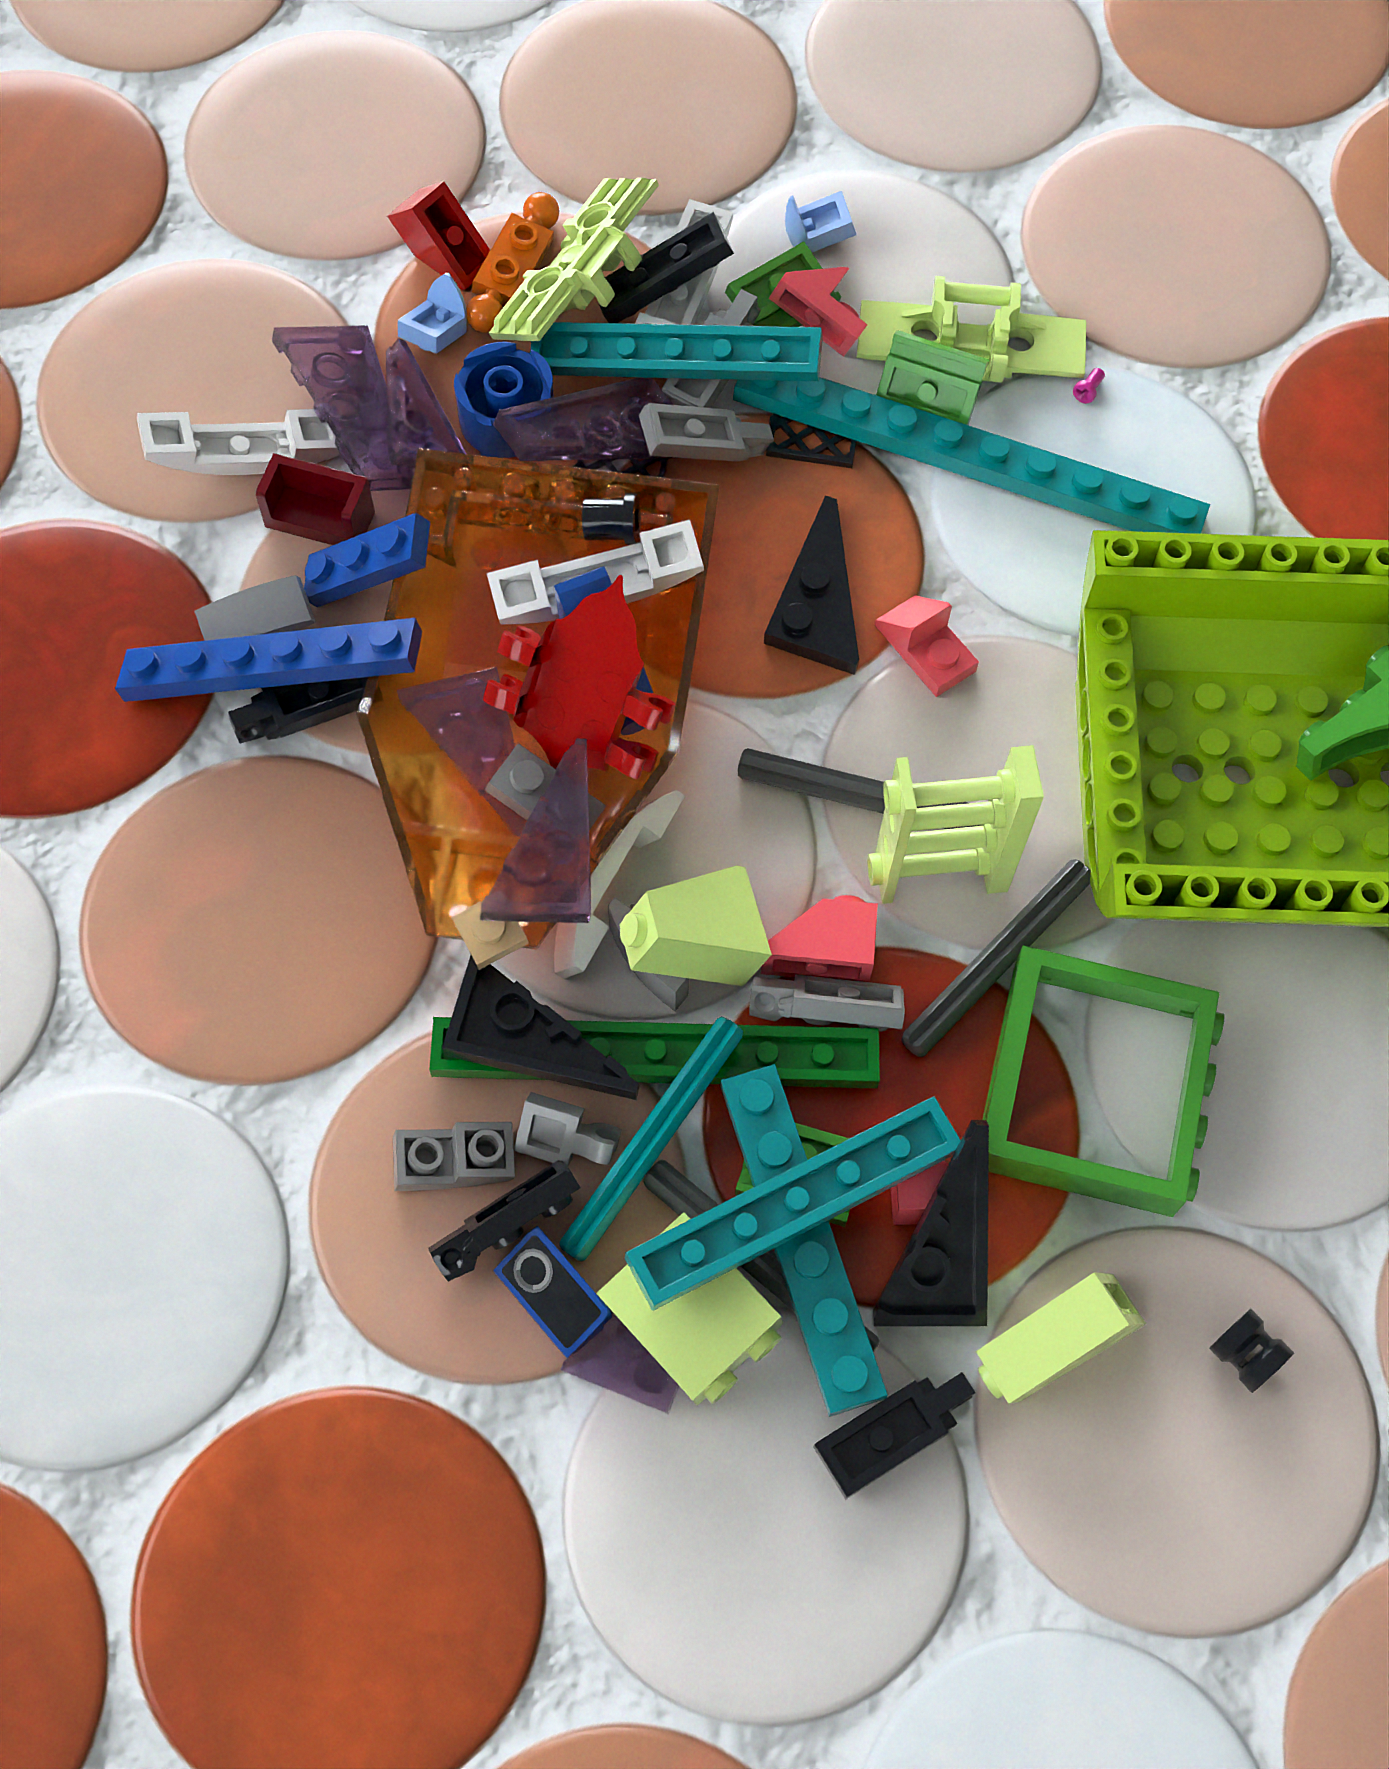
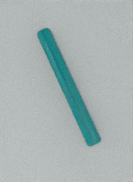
[559,1016,743,1262]

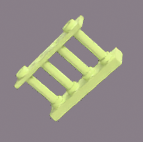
[867,745,1044,904]

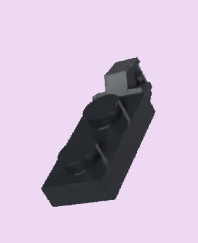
[228,677,379,744]
[428,1160,581,1282]
[813,1372,976,1500]

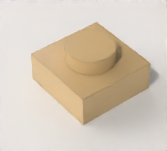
[451,891,529,970]

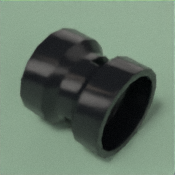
[1209,1308,1294,1393]

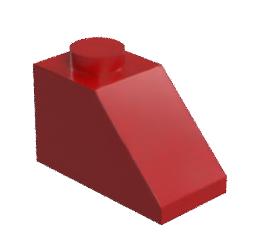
[387,181,490,290]

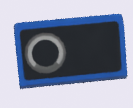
[493,1226,613,1360]

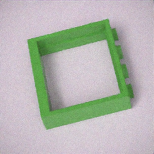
[982,945,1224,1217]

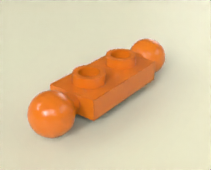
[466,192,560,333]

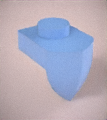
[785,191,857,253]
[398,273,467,354]

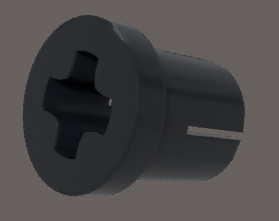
[582,493,641,546]

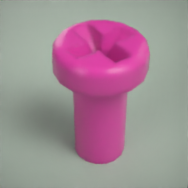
[1073,368,1105,404]

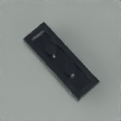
[599,212,734,323]

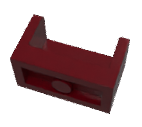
[255,453,375,545]

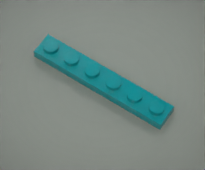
[530,322,823,382]
[720,1064,888,1417]
[624,1096,961,1311]

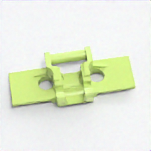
[489,178,659,341]
[857,276,1086,383]

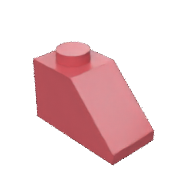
[761,895,878,982]

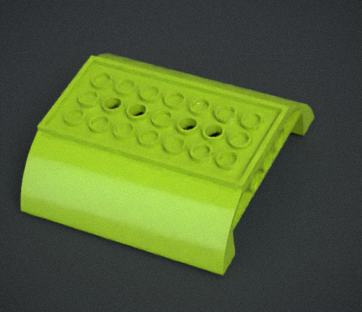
[1075,530,1389,928]

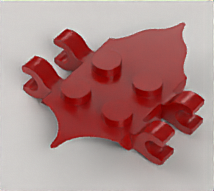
[482,575,676,779]

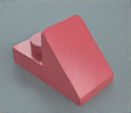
[769,267,868,357]
[875,595,979,697]

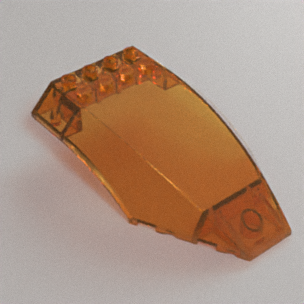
[355,448,719,950]

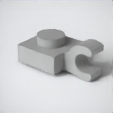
[514,1092,622,1167]

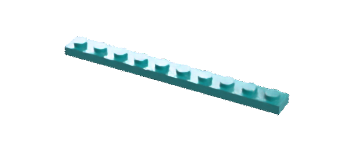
[733,377,1211,534]

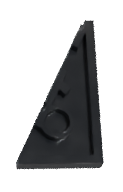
[764,495,859,675]
[442,955,640,1100]
[873,1120,989,1326]

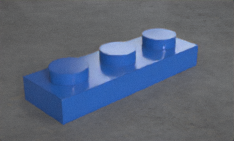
[304,513,430,608]

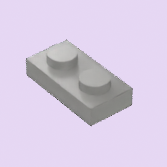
[485,743,606,853]

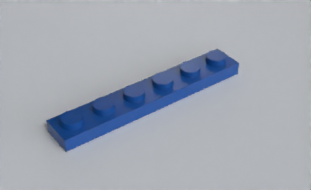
[115,618,423,702]

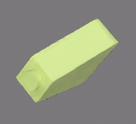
[619,865,772,986]
[975,1272,1146,1404]

